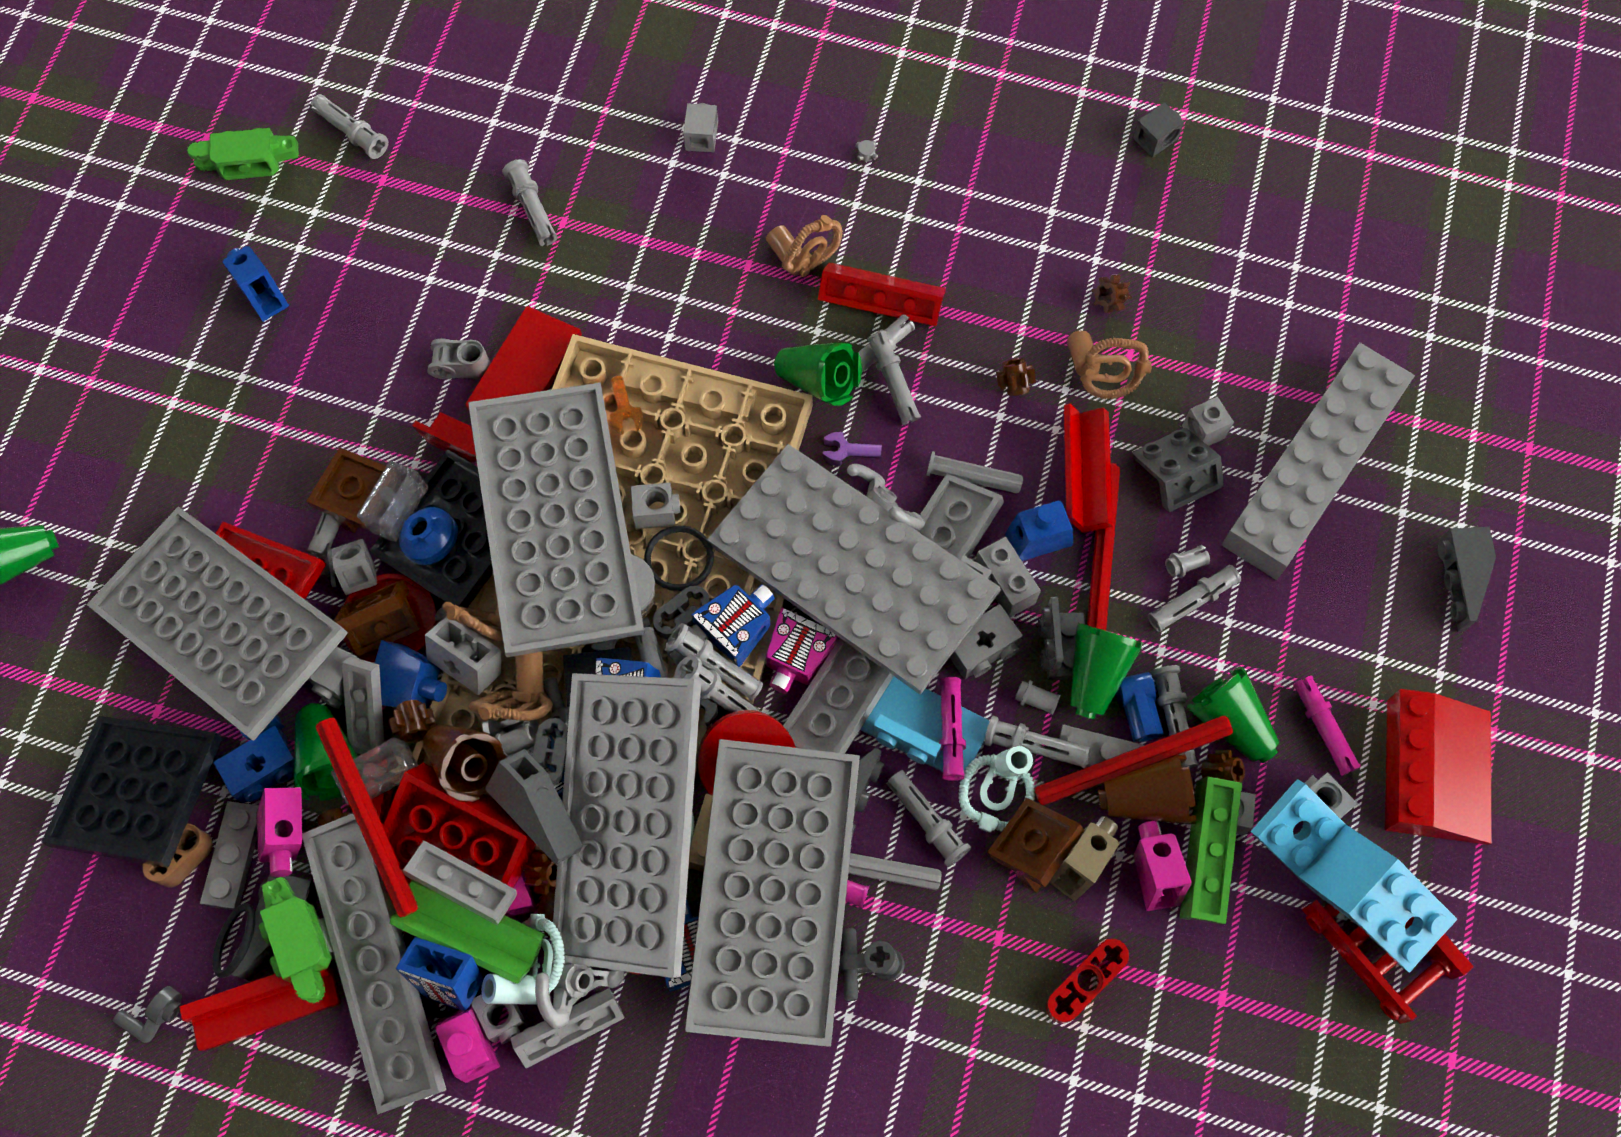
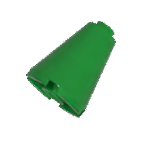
[774,342,862,406]
[0,525,59,585]
[1070,623,1144,720]
[1187,666,1279,763]
[294,703,366,801]

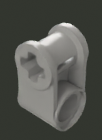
[427,338,491,379]

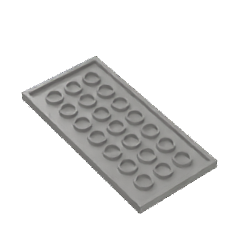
[468,382,644,657]
[707,444,1001,695]
[86,506,348,741]
[551,673,701,978]
[685,739,860,1047]

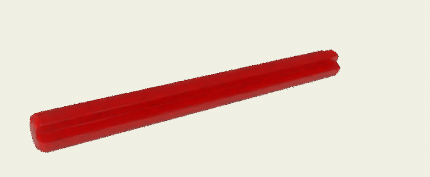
[1087,463,1120,631]
[1035,716,1233,806]
[316,717,418,918]

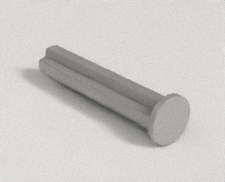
[926,451,1023,493]
[848,853,942,890]

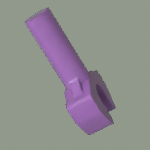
[823,432,882,466]

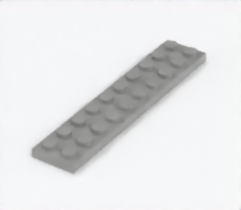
[783,473,1004,754]

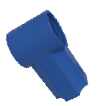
[1116,672,1164,742]

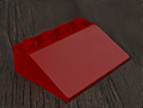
[1385,689,1491,845]
[383,763,536,888]

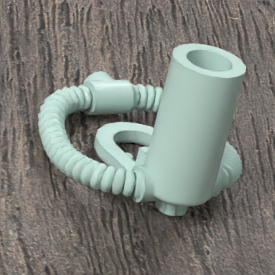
[958,746,1036,833]
[481,914,565,1005]

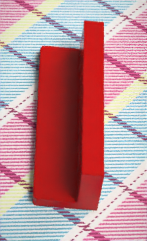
[817,263,946,326]
[1064,403,1113,533]
[412,412,478,467]
[179,963,340,1051]

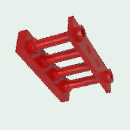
[1302,900,1474,1024]

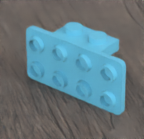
[860,677,989,772]

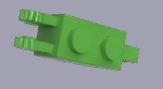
[187,128,299,180]
[259,877,332,1003]

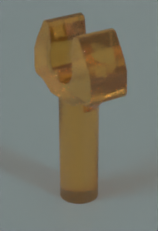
[610,376,643,435]

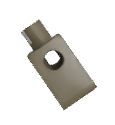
[1049,817,1120,901]

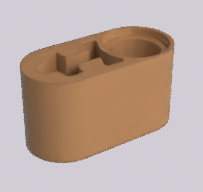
[143,824,213,888]

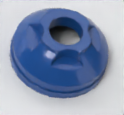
[399,507,458,565]

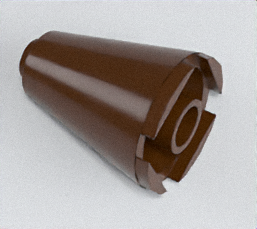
[423,724,507,801]
[1098,754,1196,824]

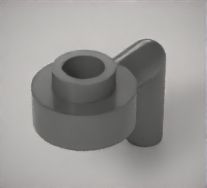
[113,986,183,1043]

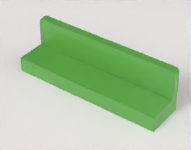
[1180,777,1242,924]
[389,880,545,984]

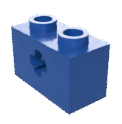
[213,725,295,803]

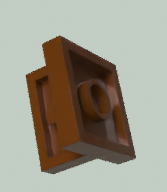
[306,447,397,533]
[334,579,421,657]
[987,798,1085,893]

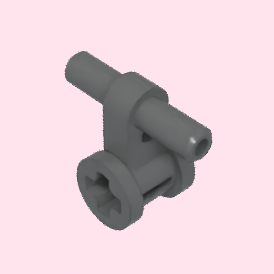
[840,928,905,1001]

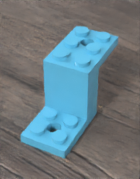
[1250,779,1457,973]

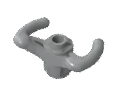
[847,463,925,530]
[535,961,624,1029]

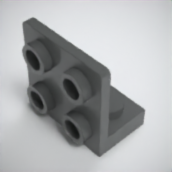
[1132,428,1224,512]
[1038,596,1085,680]

